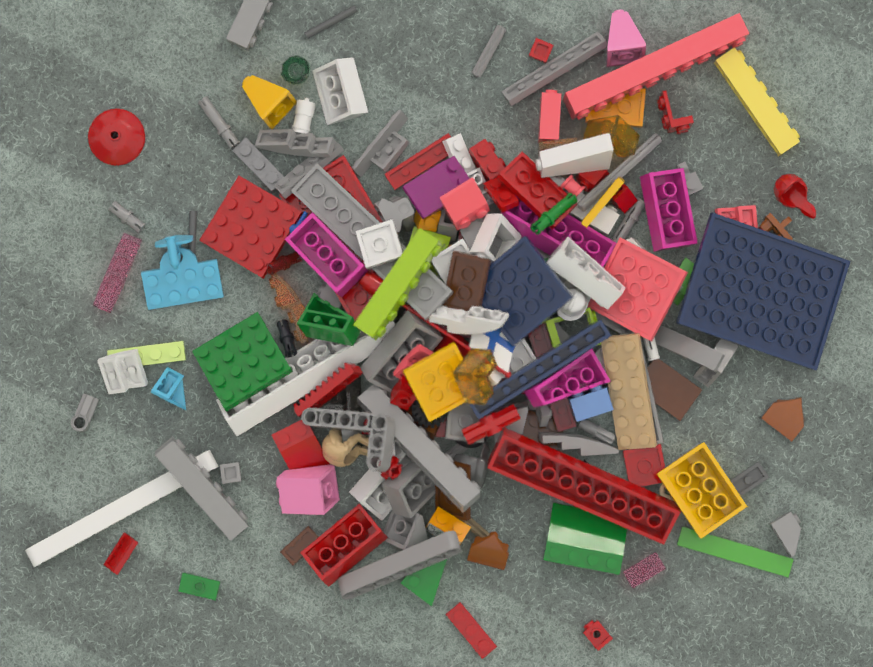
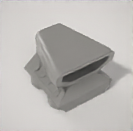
[374,196,414,234]

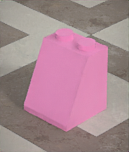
[276,464,340,515]

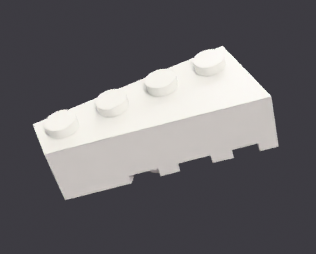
[547,237,626,310]

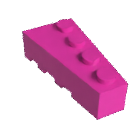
[524,349,611,407]

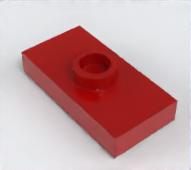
[104,532,138,575]

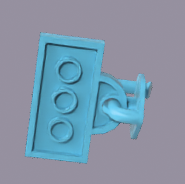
[141,235,224,310]

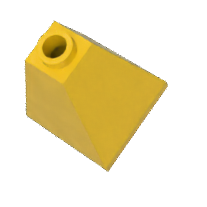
[242,75,297,130]

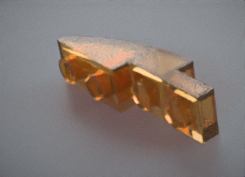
[269,272,309,345]

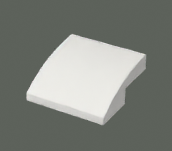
[97,349,148,394]

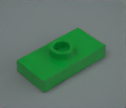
[178,572,221,600]

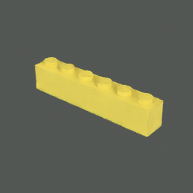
[714,47,800,157]

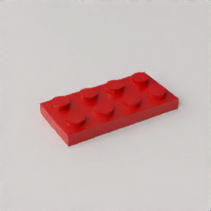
[497,151,577,230]

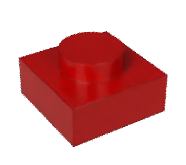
[529,38,554,64]

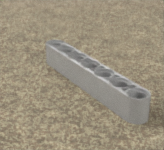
[337,531,461,600]

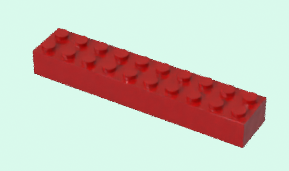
[487,427,681,545]

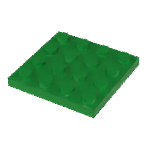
[192,312,293,412]

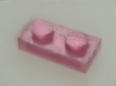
[623,552,666,588]

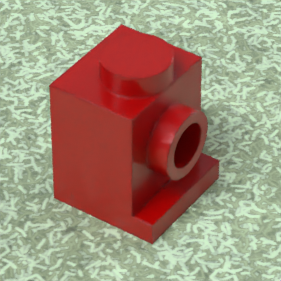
[582,620,613,651]

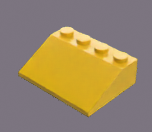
[657,442,747,539]

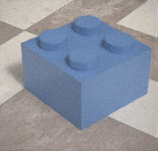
[568,385,614,422]

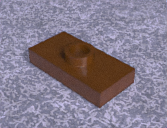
[280,526,319,566]

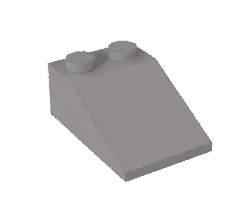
[382,462,435,518]

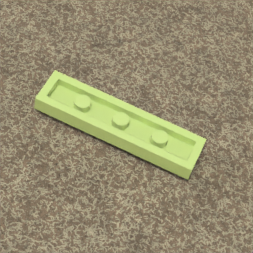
[107,341,186,366]

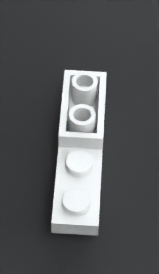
[442,133,494,205]
[429,306,509,334]

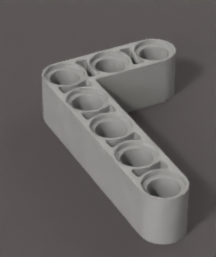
[301,408,395,472]

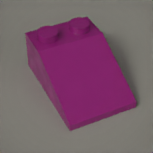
[402,156,470,219]

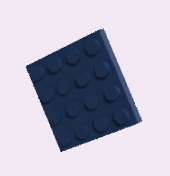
[482,236,574,346]

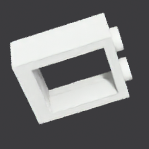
[470,214,522,264]

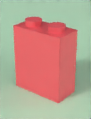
[538,90,561,144]

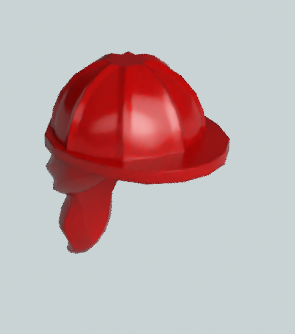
[774,174,816,219]

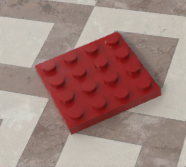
[199,176,303,279]

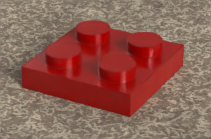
[623,444,665,487]

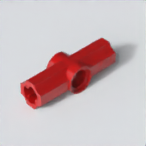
[461,404,521,445]

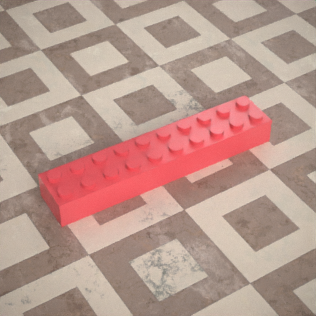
[563,13,749,120]

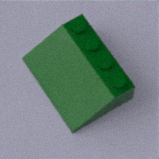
[543,503,627,575]

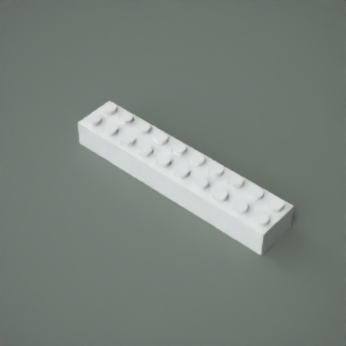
[216,321,396,436]

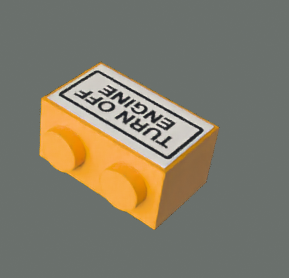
[425,507,471,544]

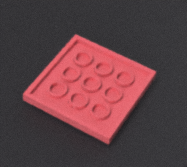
[587,237,688,341]

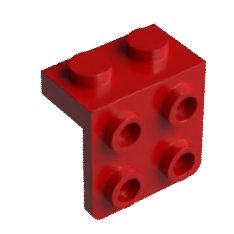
[657,90,694,135]

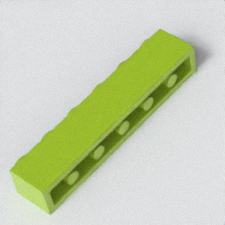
[354,228,442,340]

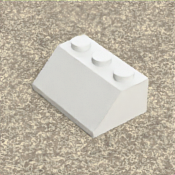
[312,58,368,125]

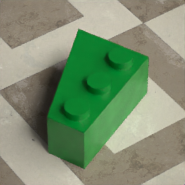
[297,293,361,346]
[401,559,447,606]

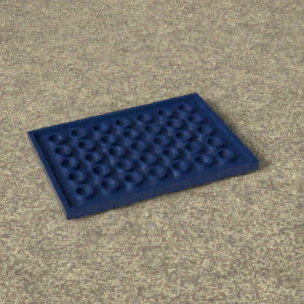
[676,212,851,371]

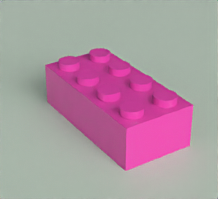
[640,168,698,252]
[285,212,369,297]

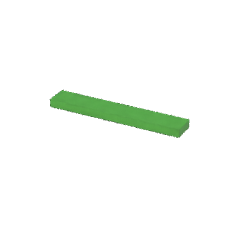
[677,526,794,577]

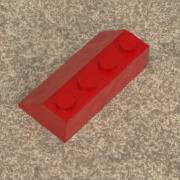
[300,503,388,587]

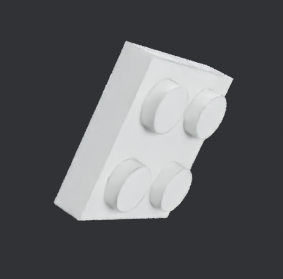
[356,220,403,269]

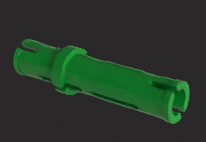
[530,193,577,235]

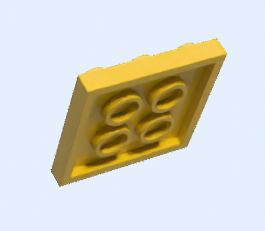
[402,342,480,422]

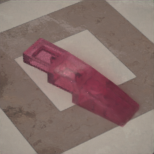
[93,233,142,313]

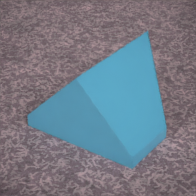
[151,367,186,410]

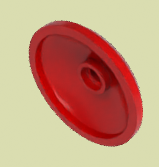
[88,109,145,166]

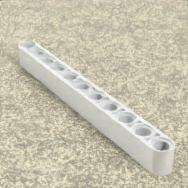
[25,450,219,567]

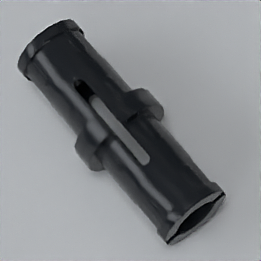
[276,319,297,357]

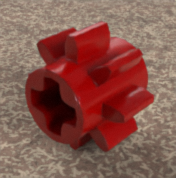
[379,455,403,480]

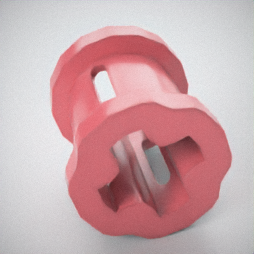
[560,174,585,197]

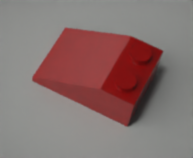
[271,419,330,470]

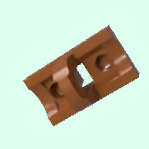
[758,213,793,240]

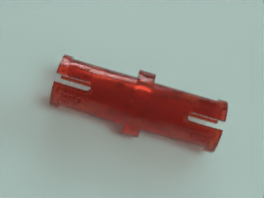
[265,251,302,275]

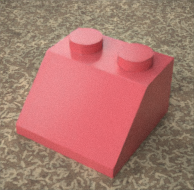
[439,177,490,231]

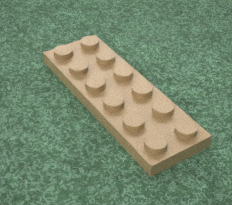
[601,333,657,450]

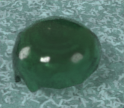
[281,55,310,85]

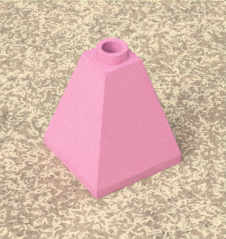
[606,9,646,67]

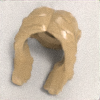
[322,429,369,467]

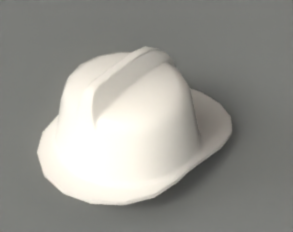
[557,281,591,321]

